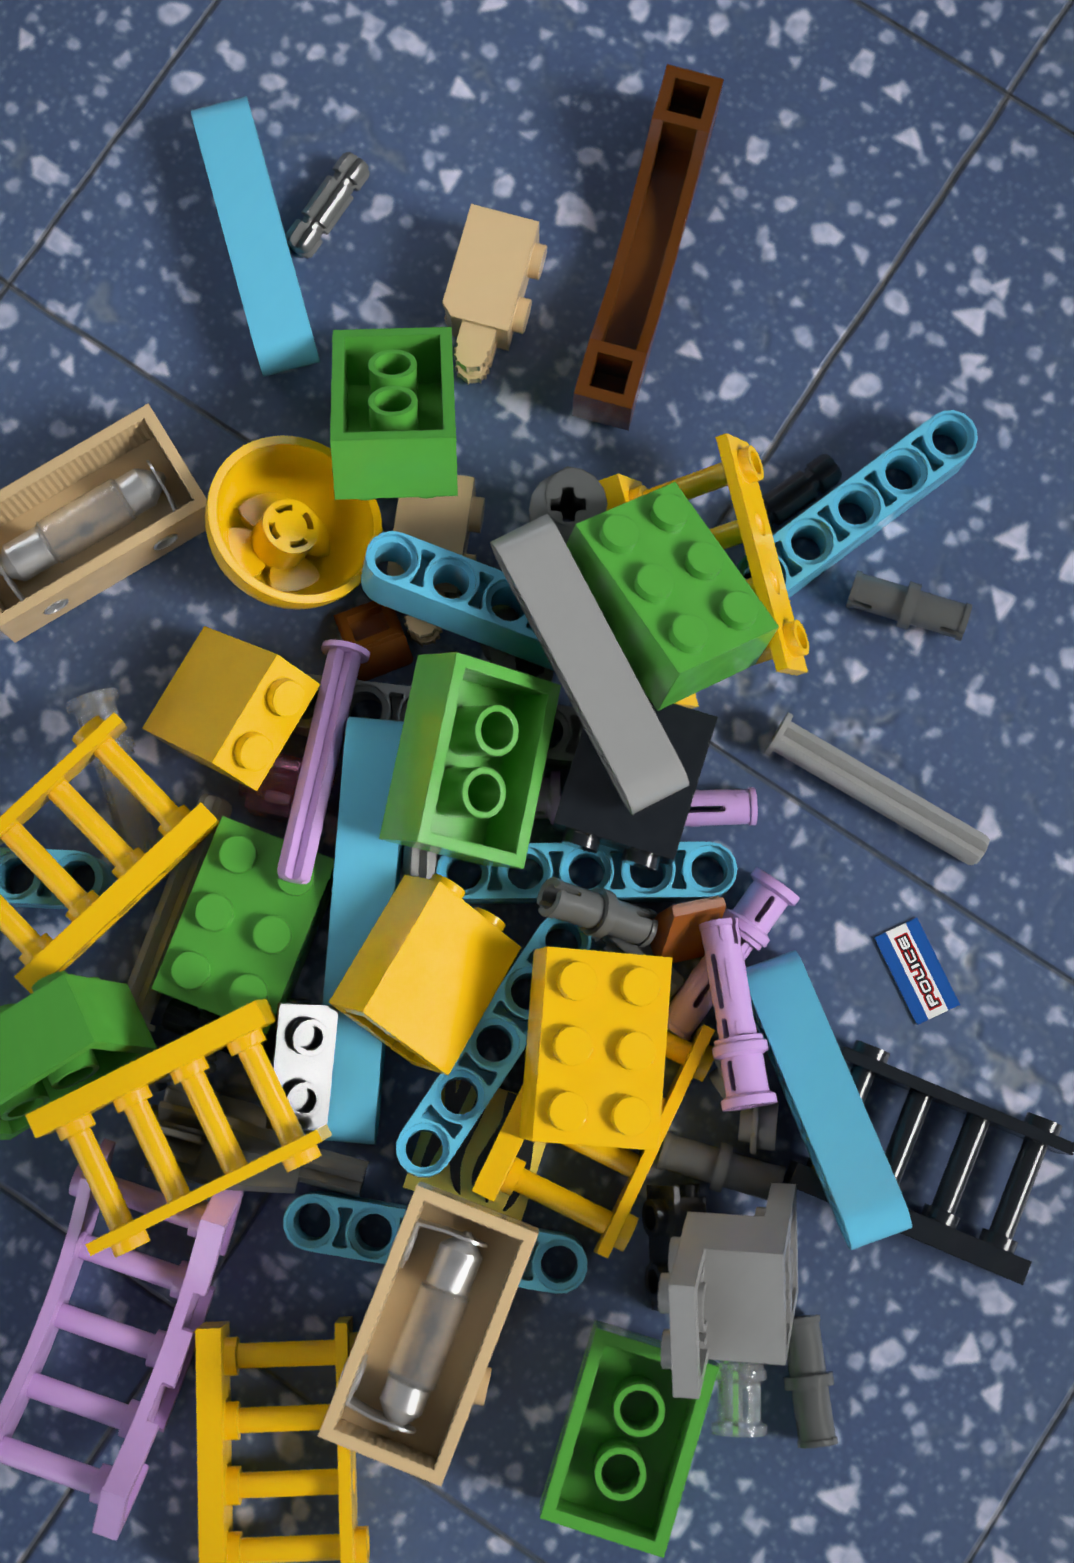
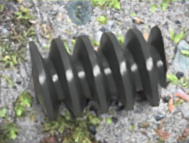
[529,466,608,544]

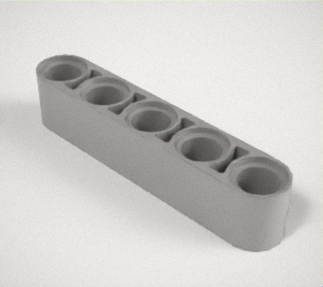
[490,514,689,814]

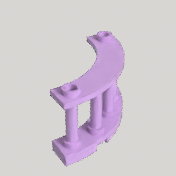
[0,1138,244,1541]

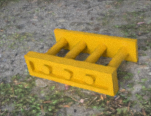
[599,433,809,709]
[0,712,219,994]
[25,999,332,1258]
[471,1025,715,1259]
[195,1316,370,1563]

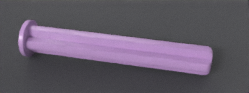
[277,640,370,884]

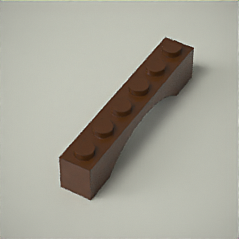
[572,64,724,431]

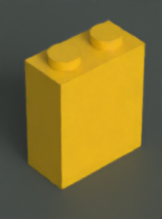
[142,626,321,791]
[328,874,522,1076]

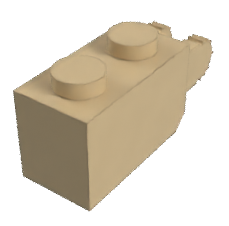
[442,204,547,385]
[387,475,485,647]

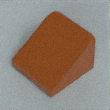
[334,601,413,681]
[650,896,726,964]

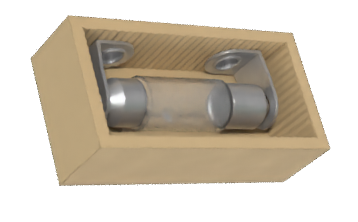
[0,403,207,643]
[318,1181,539,1487]

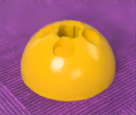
[205,435,383,610]

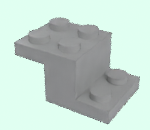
[658,1183,798,1399]

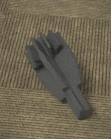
[145,1080,369,1198]

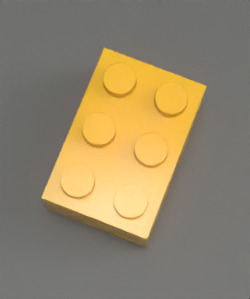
[519,946,672,1151]

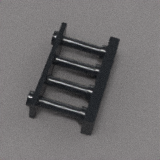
[783,1040,1074,1285]

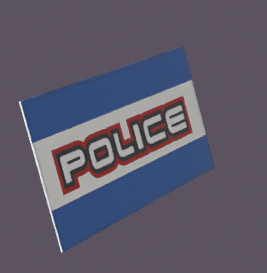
[874,918,960,1025]

